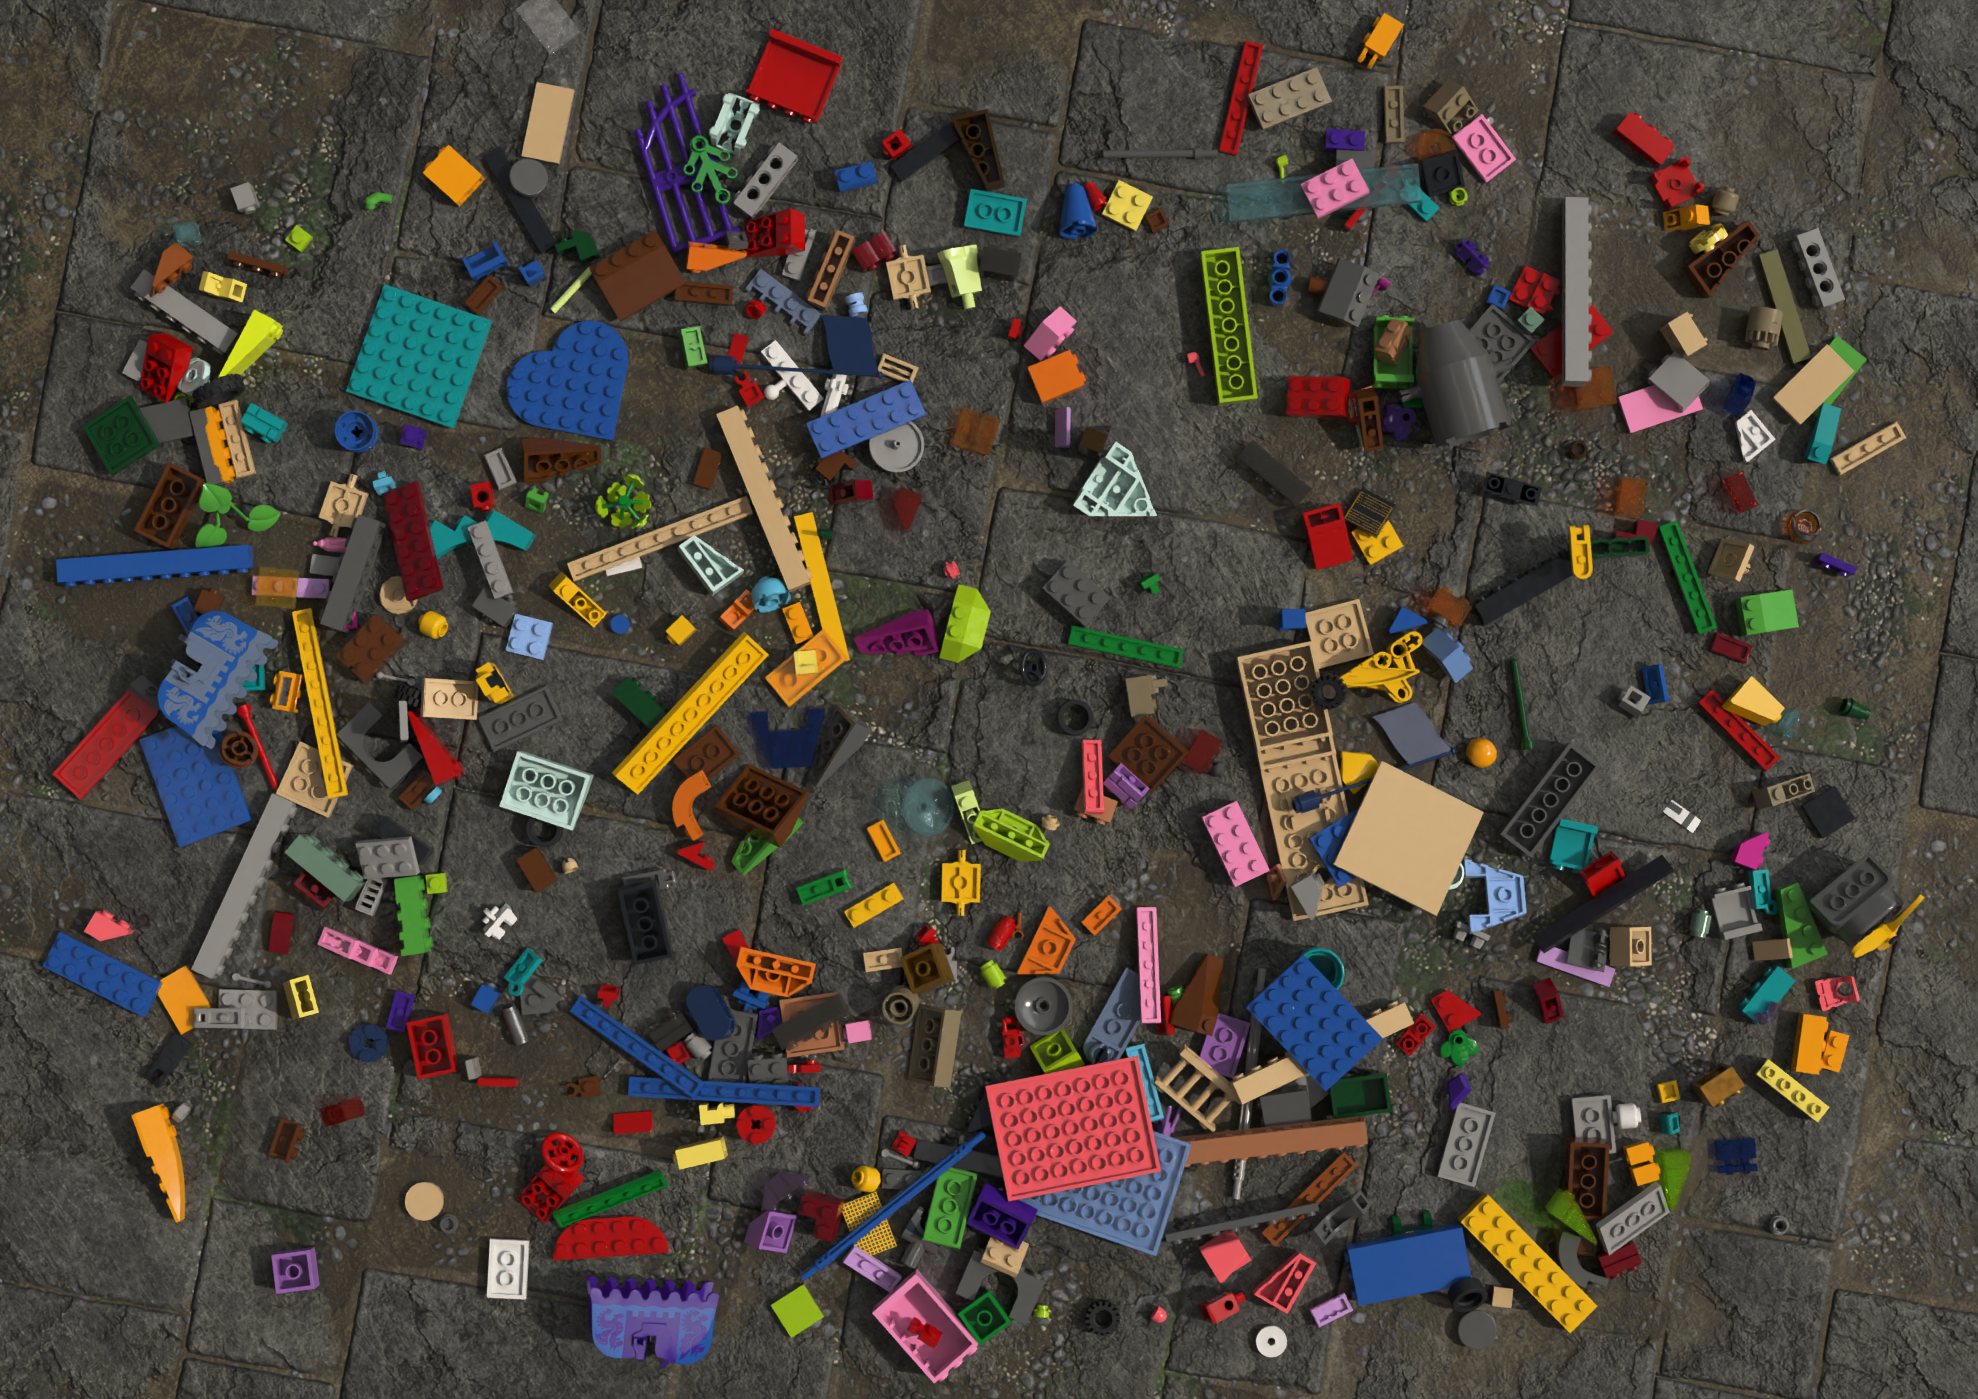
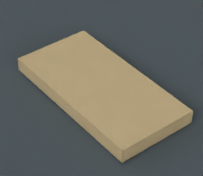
[521,82,575,165]
[1772,344,1854,425]

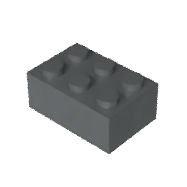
[1042,560,1111,628]

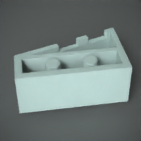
[678,535,744,596]

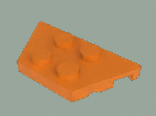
[1017,906,1076,974]

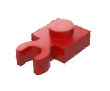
[735,371,765,408]
[787,1060,821,1073]
[907,1317,942,1349]

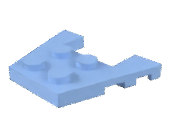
[1463,859,1527,934]

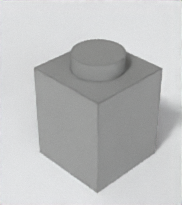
[230,182,260,214]

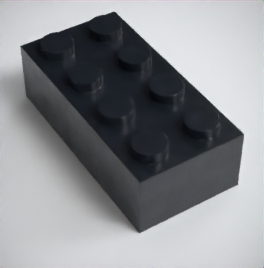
[618,879,674,965]

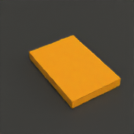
[158,965,212,1035]

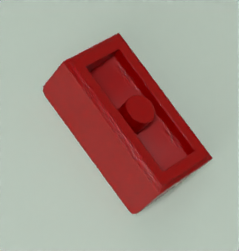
[613,1111,654,1134]

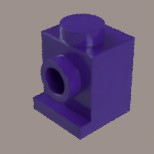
[400,424,427,450]

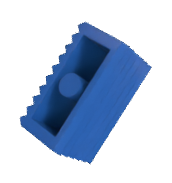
[835,161,877,193]

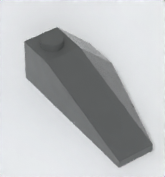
[807,705,872,788]

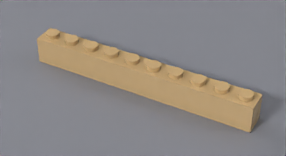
[716,405,813,592]
[1229,1000,1414,1104]

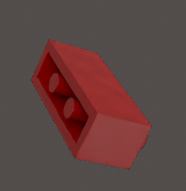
[1613,111,1675,168]

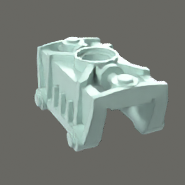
[709,93,760,156]

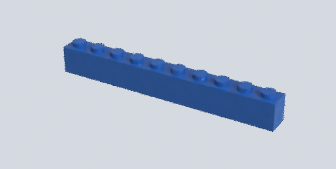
[56,545,254,587]

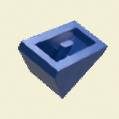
[1387,606,1427,635]

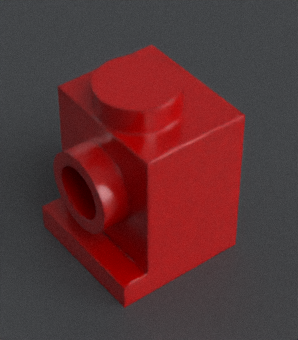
[881,129,912,160]

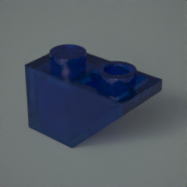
[1723,372,1757,417]

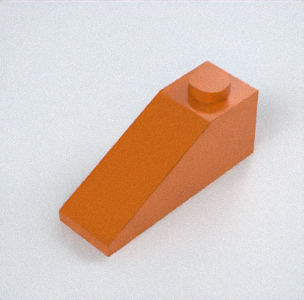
[686,241,747,273]

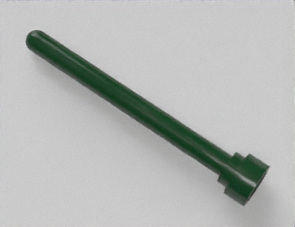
[1510,659,1535,750]

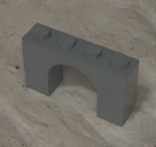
[336,702,425,789]
[955,1247,1045,1325]

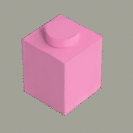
[843,1019,872,1043]

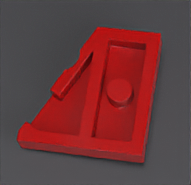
[1430,990,1482,1033]

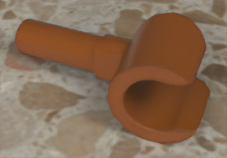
[1012,912,1024,940]

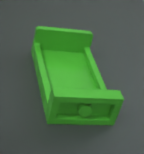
[1373,315,1414,389]

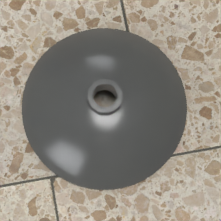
[1015,977,1073,1035]

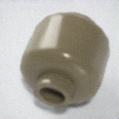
[1711,186,1739,216]

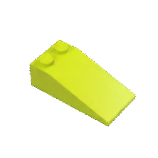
[218,309,283,378]

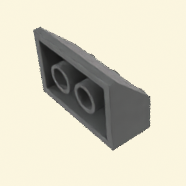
[1317,258,1379,327]

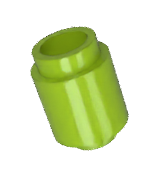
[979,960,1006,989]

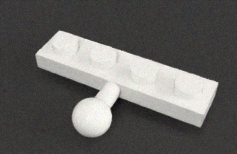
[761,340,824,411]

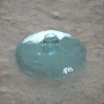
[902,778,955,836]

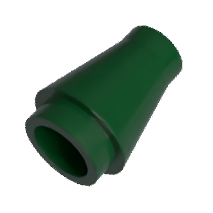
[1840,698,1871,720]

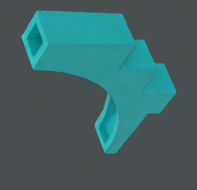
[429,510,536,560]

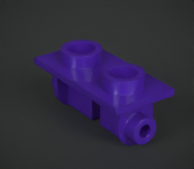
[1453,239,1490,276]

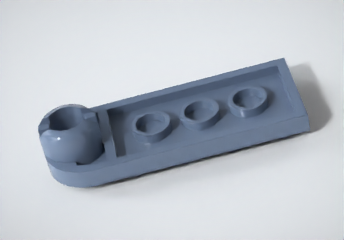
[1084,967,1141,1064]

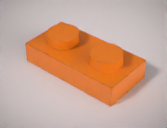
[1082,895,1122,936]

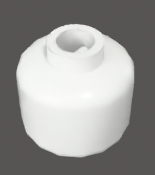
[1612,1103,1641,1129]

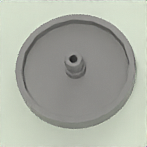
[868,422,924,473]

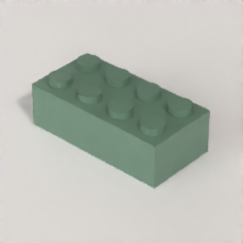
[284,834,366,902]

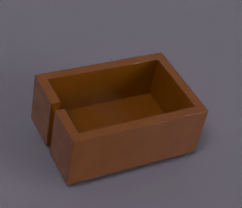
[336,614,407,683]

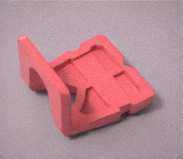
[1814,976,1859,1011]

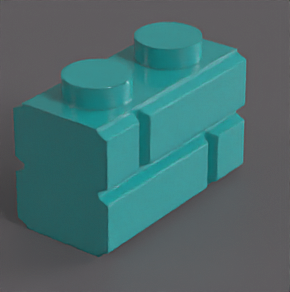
[240,403,288,443]

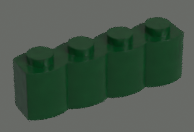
[1567,536,1650,560]

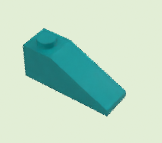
[1803,403,1841,465]

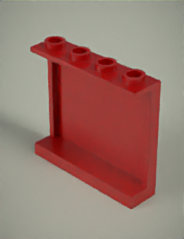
[746,28,843,124]

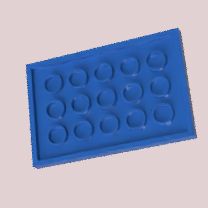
[139,726,253,848]
[1246,953,1383,1091]

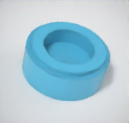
[424,786,442,805]

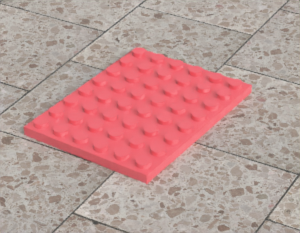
[985,1055,1161,1201]

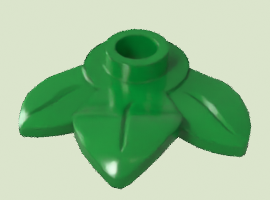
[1440,1029,1479,1067]

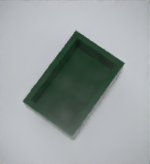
[1328,1072,1392,1119]

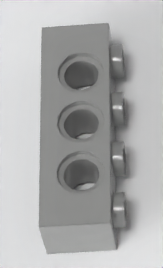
[733,143,798,219]
[1792,228,1845,310]

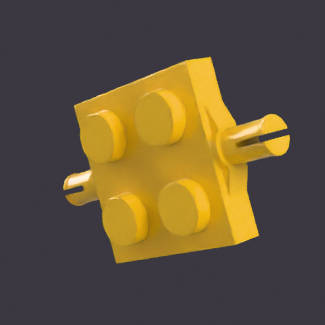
[941,850,981,916]

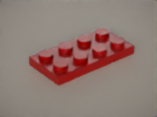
[1529,303,1614,379]

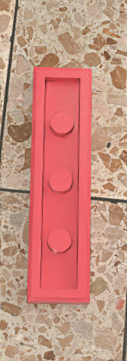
[1081,740,1104,814]

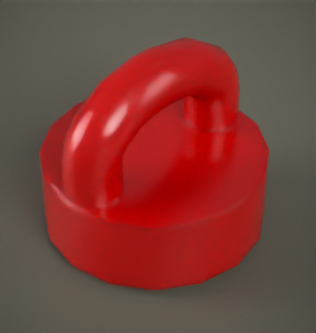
[745,300,766,319]

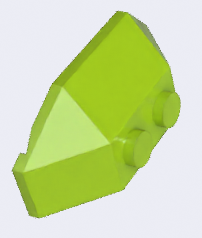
[940,584,991,663]
[973,809,1050,862]

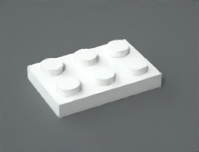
[487,1238,530,1299]

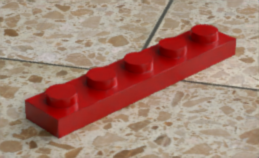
[1698,689,1780,771]

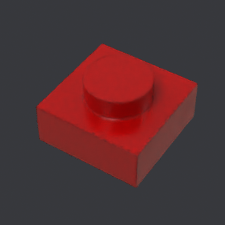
[1008,318,1024,341]

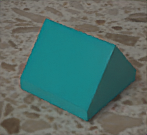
[1660,1113,1680,1135]

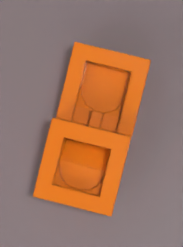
[719,589,755,632]

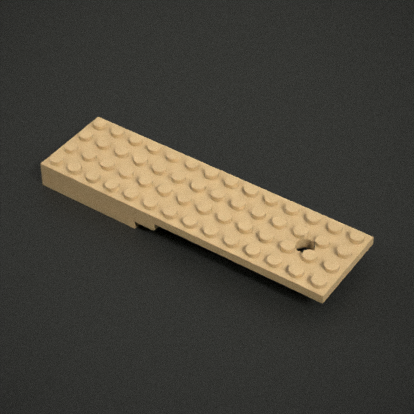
[1235,641,1369,921]

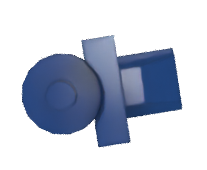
[733,979,769,1013]

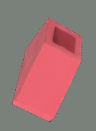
[84,910,134,941]

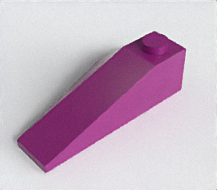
[854,609,939,656]

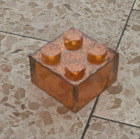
[1571,365,1617,412]

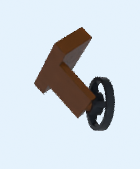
[809,451,858,490]

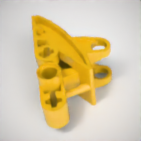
[1339,631,1422,703]

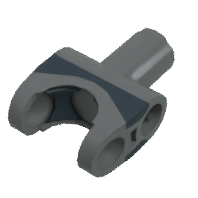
[900,1206,940,1269]

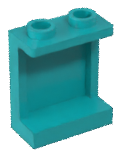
[1548,818,1599,874]

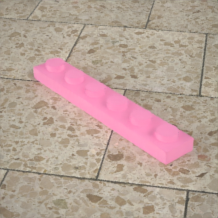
[1136,907,1161,1024]

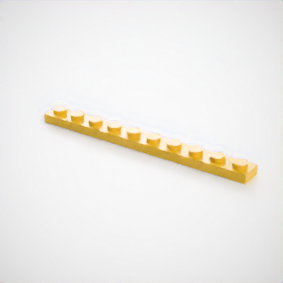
[292,608,348,799]

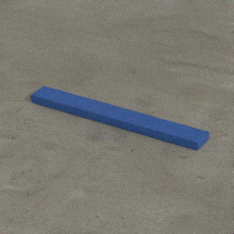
[569,995,705,1099]

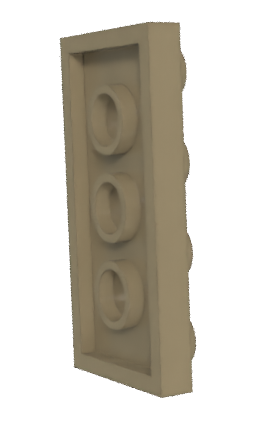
[1247,67,1332,131]

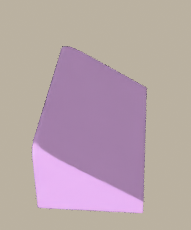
[1055,407,1071,448]

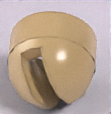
[562,858,579,874]

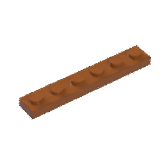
[1261,1151,1358,1246]

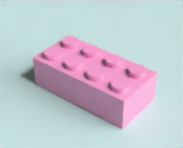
[1200,801,1270,887]

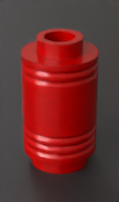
[987,915,1017,951]

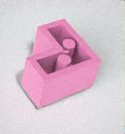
[1024,306,1077,361]

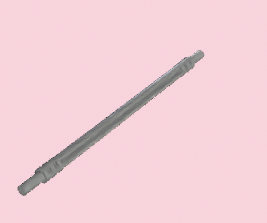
[1232,968,1266,1199]

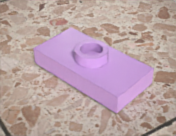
[1309,1292,1353,1327]

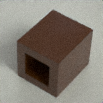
[194,587,225,614]

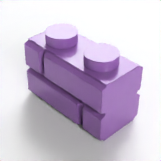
[1103,763,1150,809]

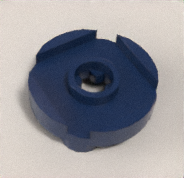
[349,1023,389,1062]

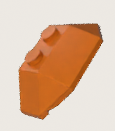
[736,947,816,997]

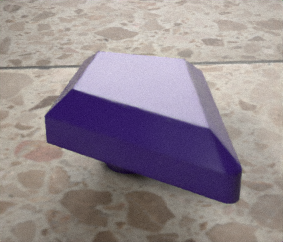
[757,1006,783,1040]
[1447,1072,1472,1110]

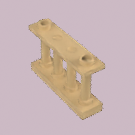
[1154,1044,1238,1132]

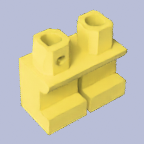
[699,1101,736,1125]

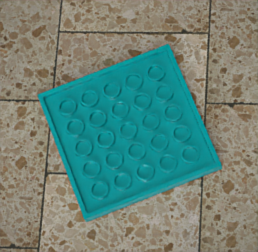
[346,284,492,429]

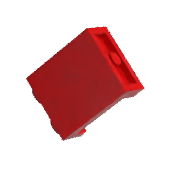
[1579,851,1626,898]

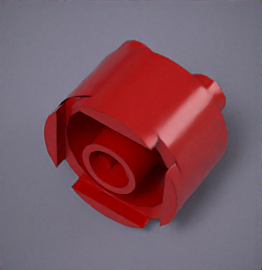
[736,1103,777,1144]

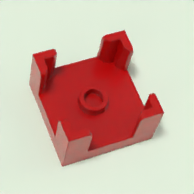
[1649,156,1705,211]

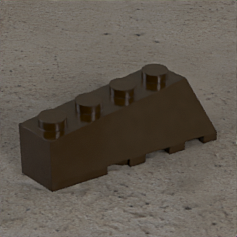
[950,109,1005,192]
[1075,425,1111,462]

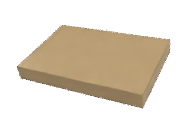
[420,678,479,720]

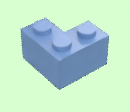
[1422,627,1473,683]

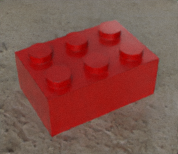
[1286,376,1350,418]
[406,1013,460,1080]

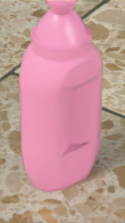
[313,537,347,553]

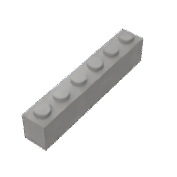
[131,269,240,355]

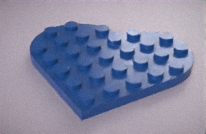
[507,321,629,441]

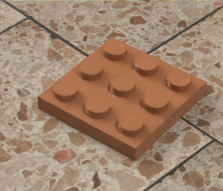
[779,992,845,1058]

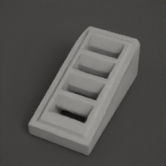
[355,878,389,916]

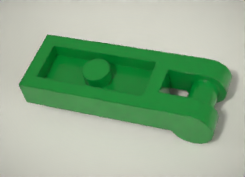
[796,869,854,906]

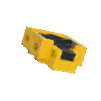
[476,662,514,704]

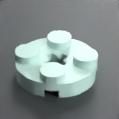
[177,357,211,396]

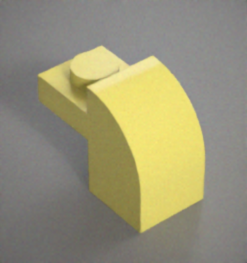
[199,271,247,303]

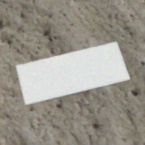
[606,557,642,576]

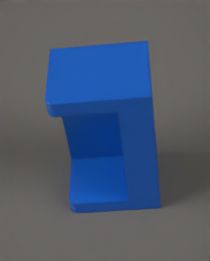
[462,241,509,281]
[1279,609,1306,631]

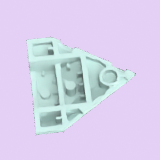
[1073,441,1157,516]

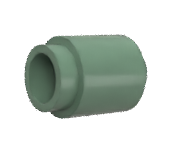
[1689,909,1712,938]

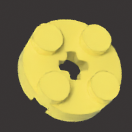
[1689,223,1728,254]

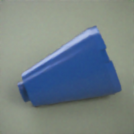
[1059,183,1097,239]

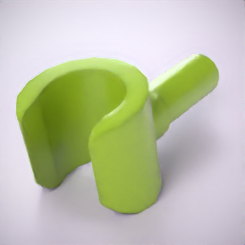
[1276,155,1289,183]

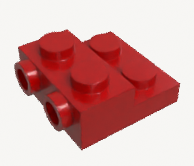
[1508,265,1562,316]

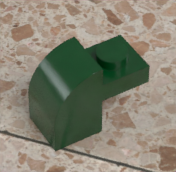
[555,230,601,263]

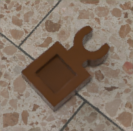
[566,1075,601,1098]

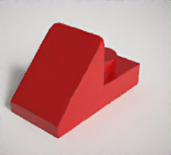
[677,841,716,871]

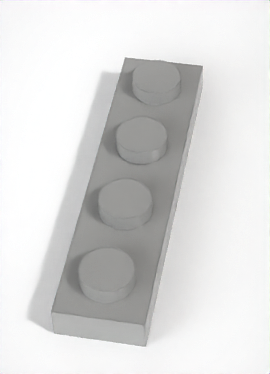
[468,520,514,599]

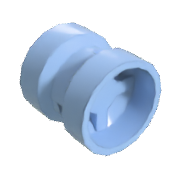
[845,292,868,317]

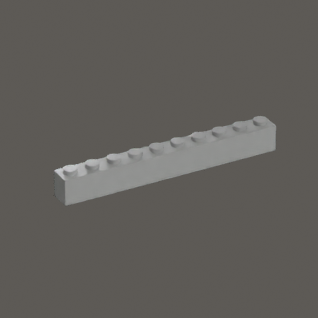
[1562,197,1592,387]
[191,793,297,979]

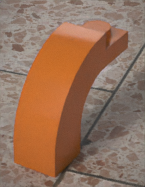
[672,770,712,841]

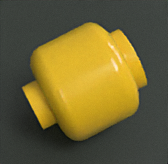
[418,611,448,639]
[852,1166,881,1192]

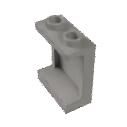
[1648,351,1710,413]
[1709,883,1763,940]

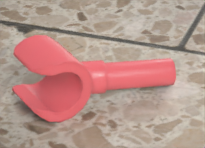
[1187,352,1205,377]

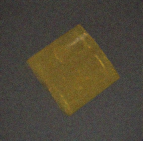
[255,567,299,609]

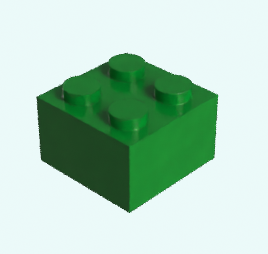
[958,1288,1012,1345]

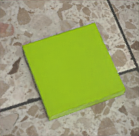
[771,1283,824,1338]

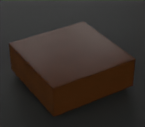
[1144,208,1170,234]
[1577,1234,1598,1257]

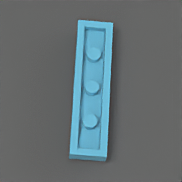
[1125,1044,1164,1122]

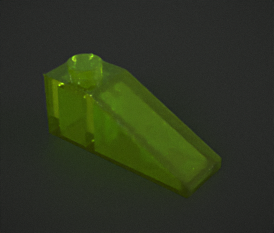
[1660,1148,1691,1210]
[1545,1189,1597,1245]

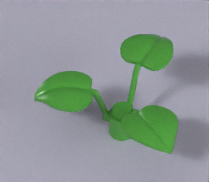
[195,483,280,549]

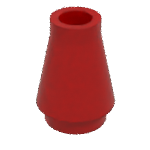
[1083,181,1107,211]

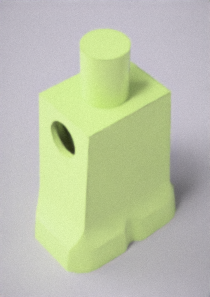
[937,245,982,310]

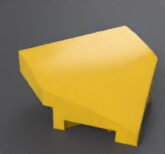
[1339,751,1379,794]

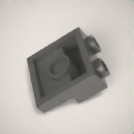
[748,1051,789,1086]

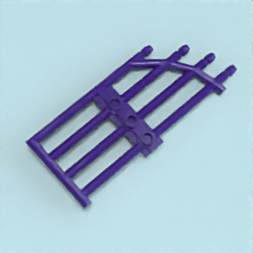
[635,73,740,254]

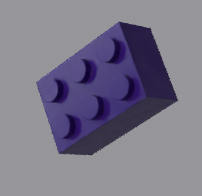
[966,1183,1038,1250]

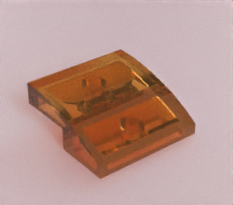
[950,407,1001,456]

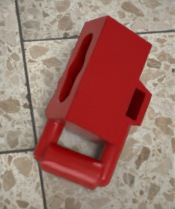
[1002,1015,1025,1059]

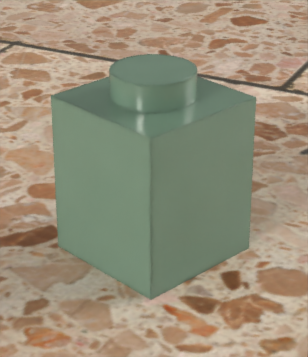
[1515,307,1545,335]

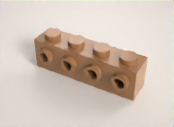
[806,230,855,311]

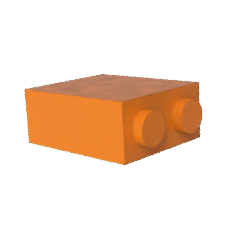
[1027,350,1086,405]

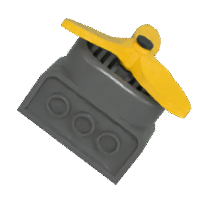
[1809,852,1924,958]

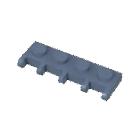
[745,269,822,336]

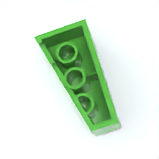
[394,875,433,956]
[1775,882,1828,969]

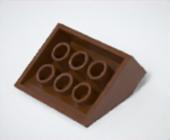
[589,230,686,322]
[714,764,809,848]

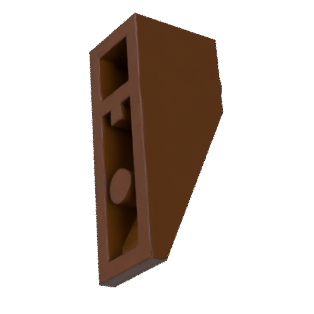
[1354,388,1384,452]

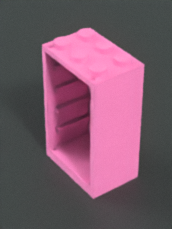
[872,1268,978,1383]

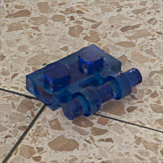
[1715,1138,1758,1175]

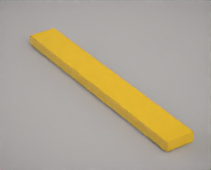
[794,512,850,662]

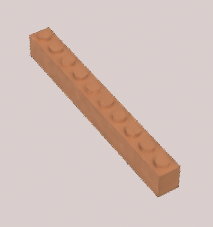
[1173,1116,1368,1167]

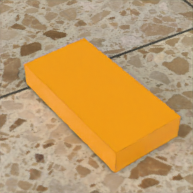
[866,820,901,862]

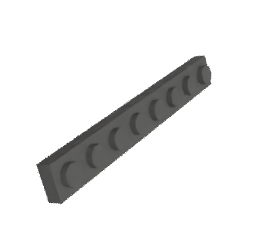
[1165,1202,1319,1245]

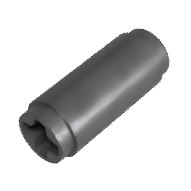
[503,1006,529,1046]

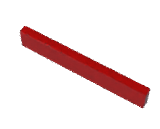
[1218,41,1263,156]

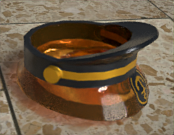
[1786,509,1821,544]

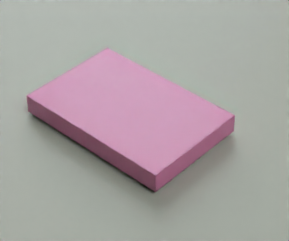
[1451,114,1516,183]

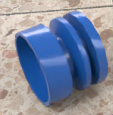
[334,410,379,453]

